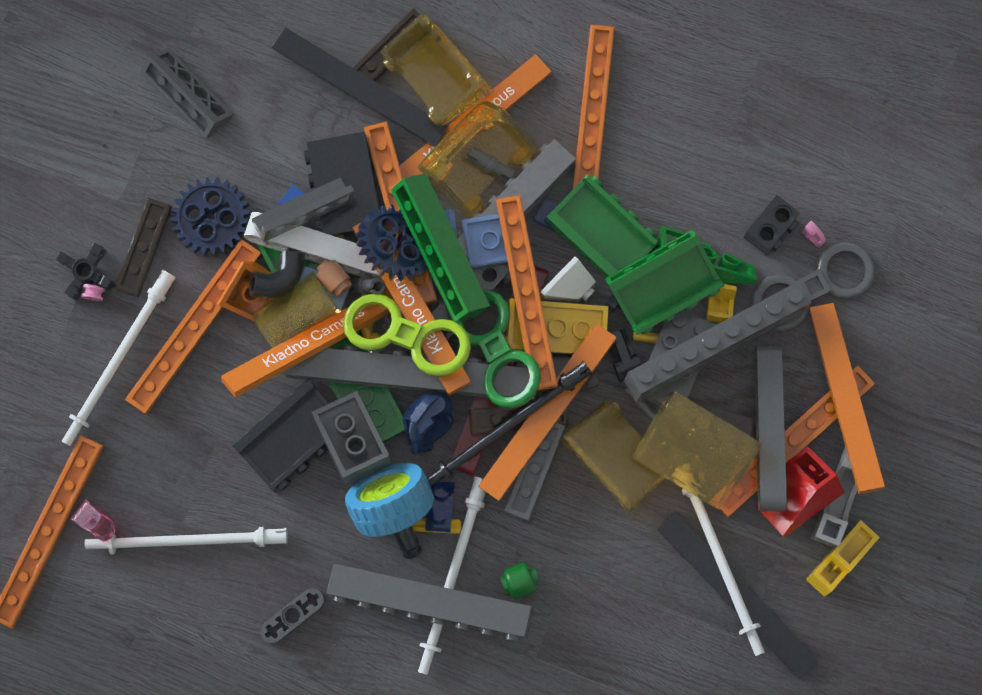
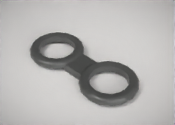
[751,242,875,332]

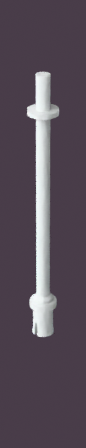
[62,270,176,446]
[675,463,765,656]
[418,477,486,675]
[85,527,288,554]

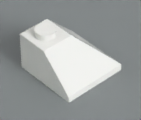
[540,257,596,304]

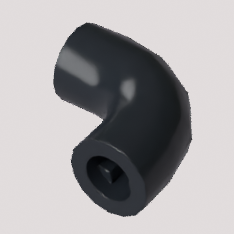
[249,251,305,298]

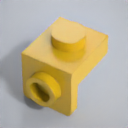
[706,283,737,323]

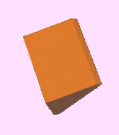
[217,261,275,324]

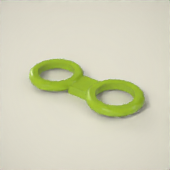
[343,294,471,377]

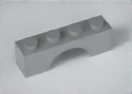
[810,446,857,548]

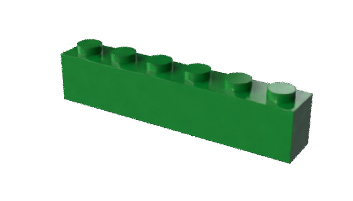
[391,173,490,322]

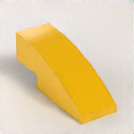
[806,520,880,597]

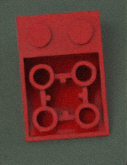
[755,446,845,537]

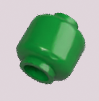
[500,563,539,599]

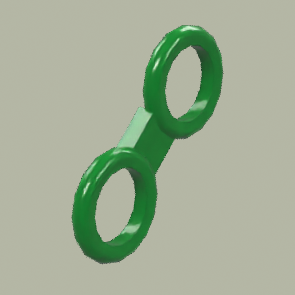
[456,290,541,408]

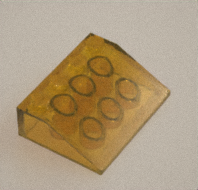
[632,391,762,510]

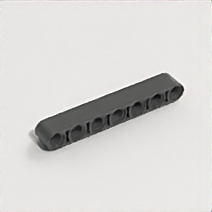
[754,344,787,512]

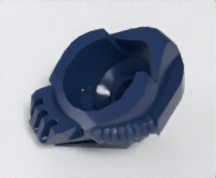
[402,393,454,454]

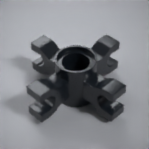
[56,242,115,301]

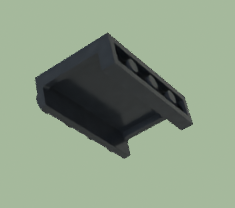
[304,132,379,236]
[232,379,329,493]

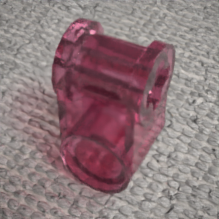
[70,499,116,542]

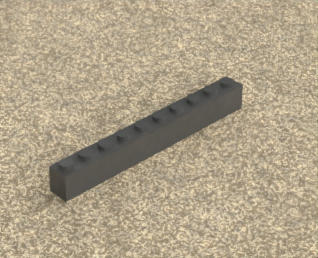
[283,345,536,402]

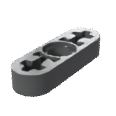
[260,588,325,643]

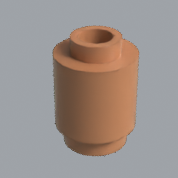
[316,259,353,297]

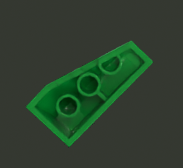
[654,225,756,284]

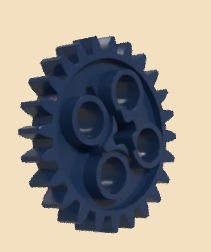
[171,177,251,257]
[356,205,428,282]

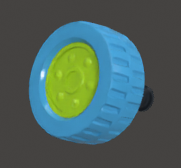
[345,463,434,559]

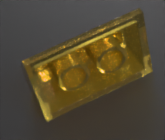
[252,271,341,348]

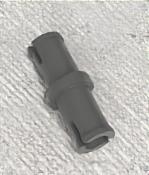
[465,145,515,183]
[350,276,385,296]

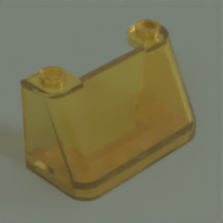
[380,12,494,125]
[418,101,537,219]
[561,400,674,515]

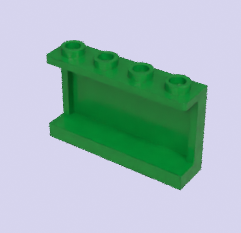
[545,175,659,278]
[605,230,724,335]

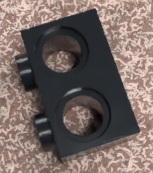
[743,195,800,255]

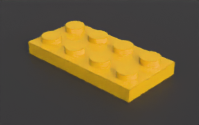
[506,299,608,356]

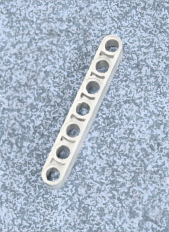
[244,212,384,284]

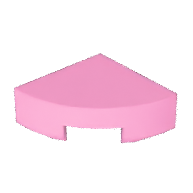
[802,221,826,248]

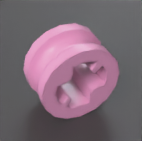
[81,284,105,302]

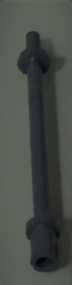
[427,361,593,487]

